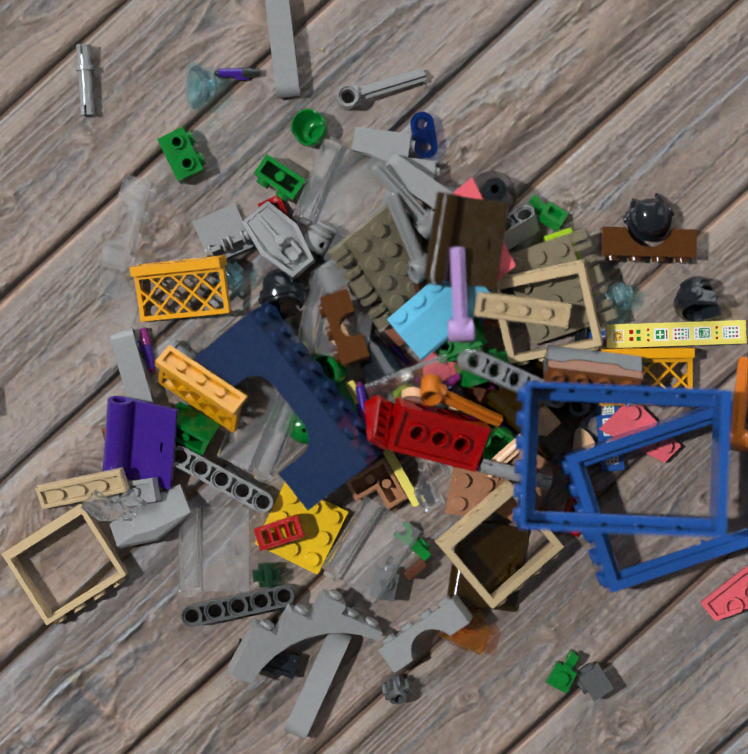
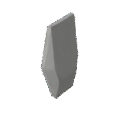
[242,201,315,279]
[110,484,192,548]

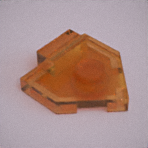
[438,607,491,656]

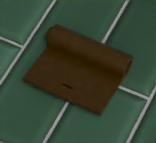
[424,192,509,289]
[486,358,595,460]
[447,515,528,612]

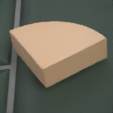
[572,427,595,450]

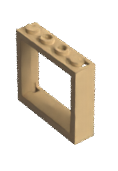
[492,259,603,366]
[434,480,564,609]
[2,502,129,625]

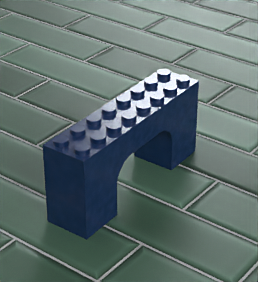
[192,301,385,510]

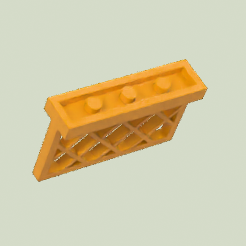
[130,255,231,322]
[155,345,247,433]
[597,347,695,406]

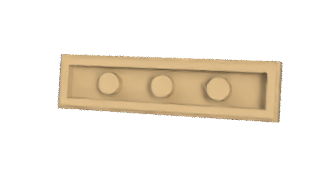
[474,291,572,328]
[35,467,130,510]

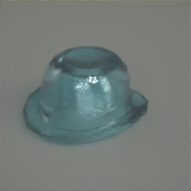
[186,62,217,110]

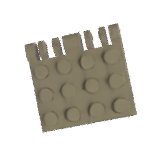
[328,204,428,329]
[507,228,618,345]

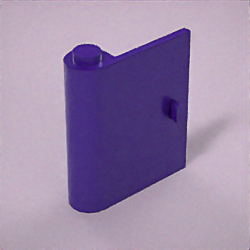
[102,396,178,490]

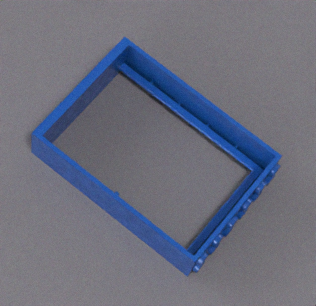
[512,382,732,538]
[558,396,748,593]

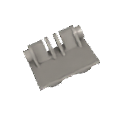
[193,203,254,258]

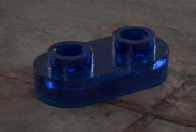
[410,112,438,159]

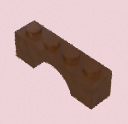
[599,226,697,263]

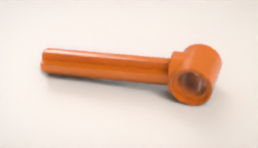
[730,357,748,452]
[420,374,503,427]

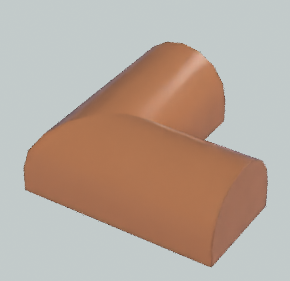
[345,457,408,510]

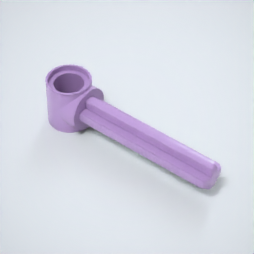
[448,247,474,342]

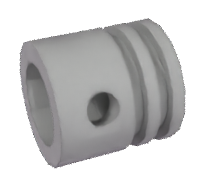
[304,219,337,257]

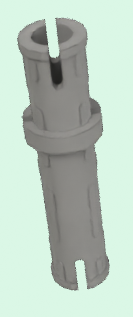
[75,44,96,116]
[480,458,552,491]

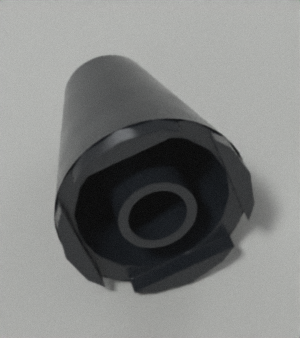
[474,171,515,211]
[356,328,411,396]

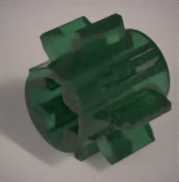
[252,562,281,588]

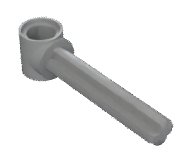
[337,68,426,110]
[370,162,434,240]
[385,192,427,284]

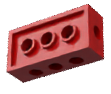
[387,397,491,472]

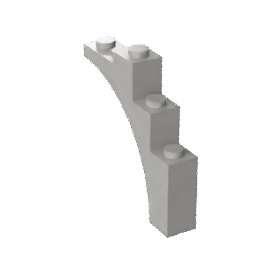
[352,126,458,211]
[228,588,383,684]

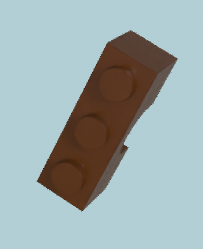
[318,289,370,368]

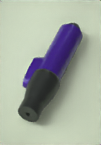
[214,67,260,80]

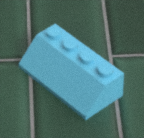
[387,282,489,361]

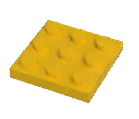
[255,482,349,575]

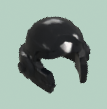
[623,193,674,241]
[258,268,308,313]
[673,276,721,322]

